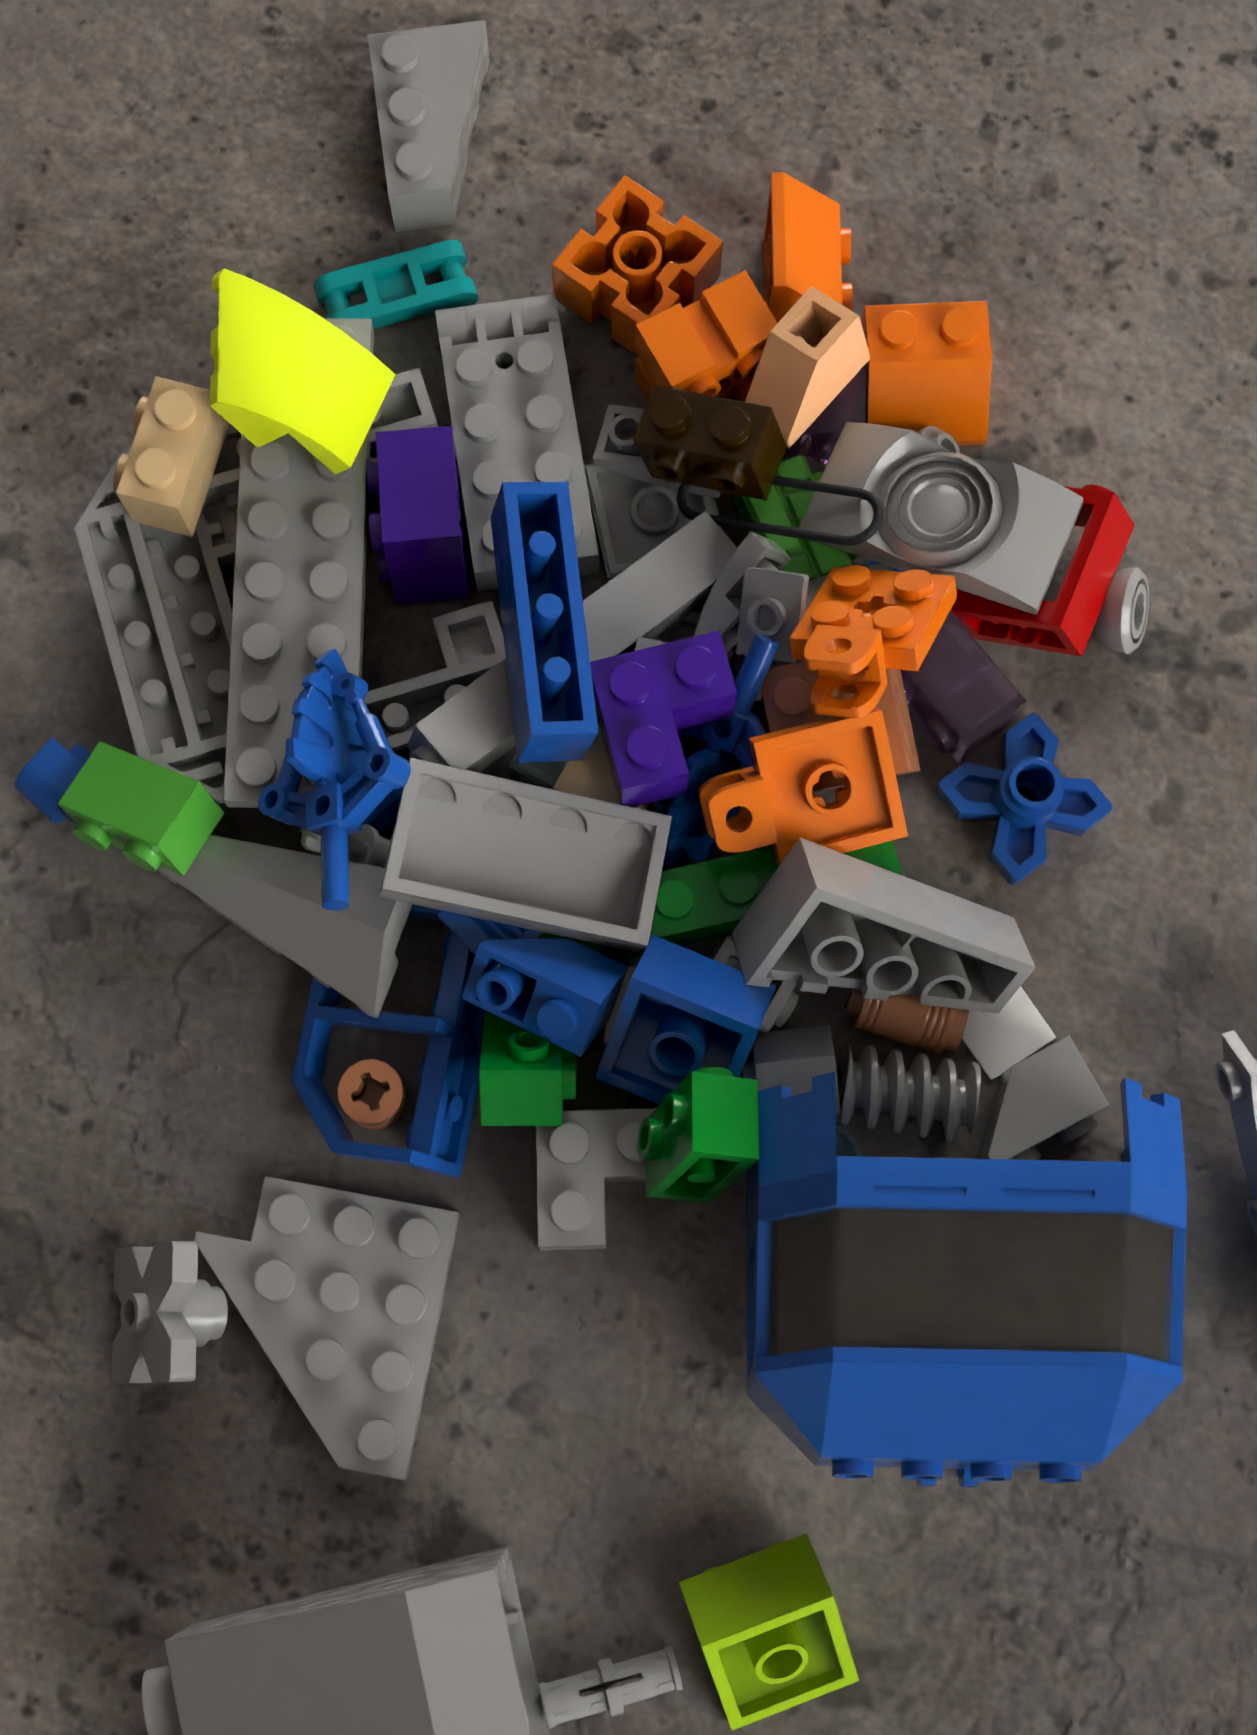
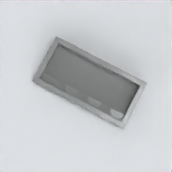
[379,757,672,953]

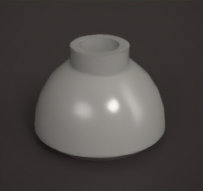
[1091,567,1149,654]

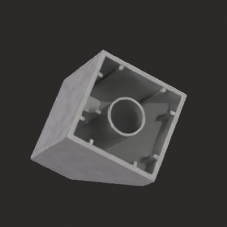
[142,1545,550,1735]

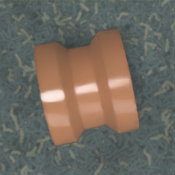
[337,1059,408,1130]

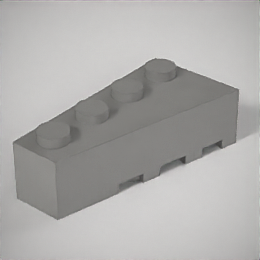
[732,837,1036,1013]

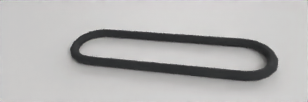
[676,476,883,545]

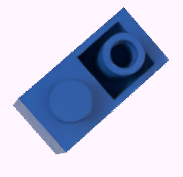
[462,938,628,1057]

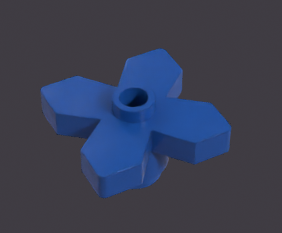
[936,713,1113,885]

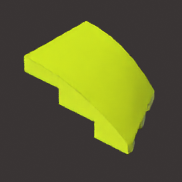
[210,268,396,475]

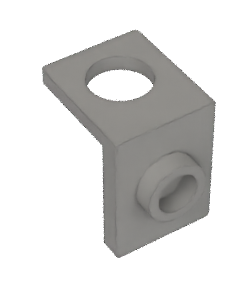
[736,567,809,663]

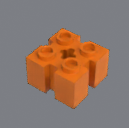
[552,175,723,356]
[634,270,777,402]

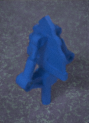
[653,634,780,871]
[258,648,411,911]

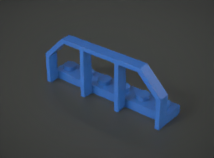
[291,787,485,1178]

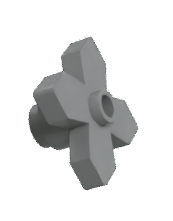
[112,1241,228,1384]

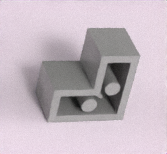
[536,1108,656,1251]

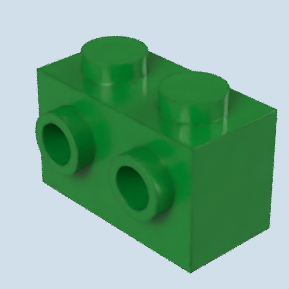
[479,1010,577,1126]
[637,1067,759,1204]

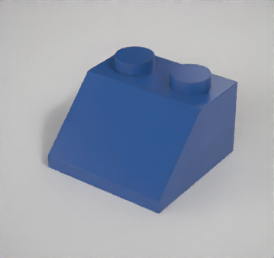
[595,935,776,1105]

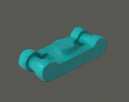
[313,240,479,329]

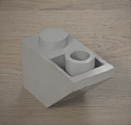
[978,1035,1109,1160]

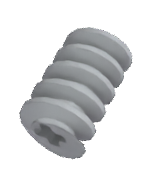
[839,1045,981,1143]

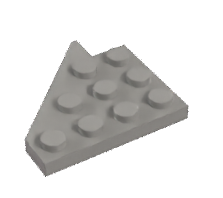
[194,1176,460,1480]

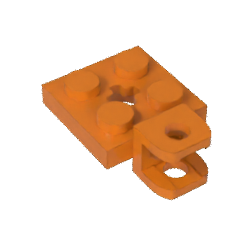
[789,565,957,718]
[698,706,908,866]

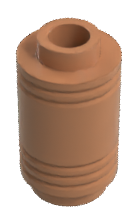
[844,988,969,1055]

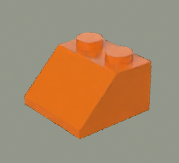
[763,172,853,323]
[860,301,992,446]

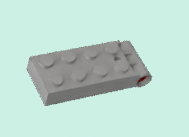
[435,293,599,592]

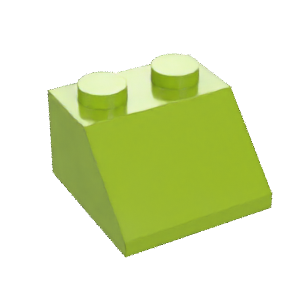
[679,1533,859,1731]

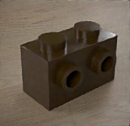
[633,385,787,501]

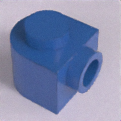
[15,737,91,824]

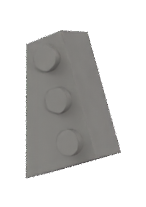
[367,20,490,232]

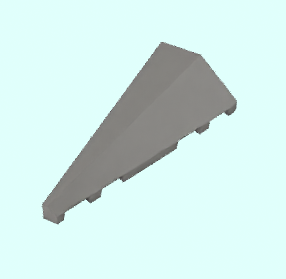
[157,835,413,1018]

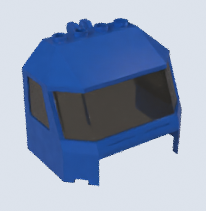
[746,1072,1187,1487]

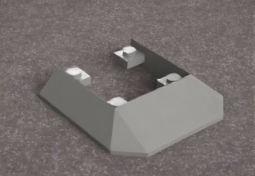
[74,368,506,804]

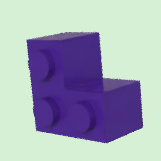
[366,426,470,605]
[590,630,737,807]

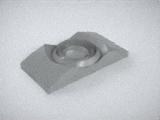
[799,422,1083,615]

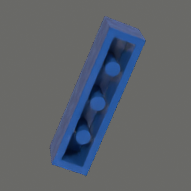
[490,481,599,763]

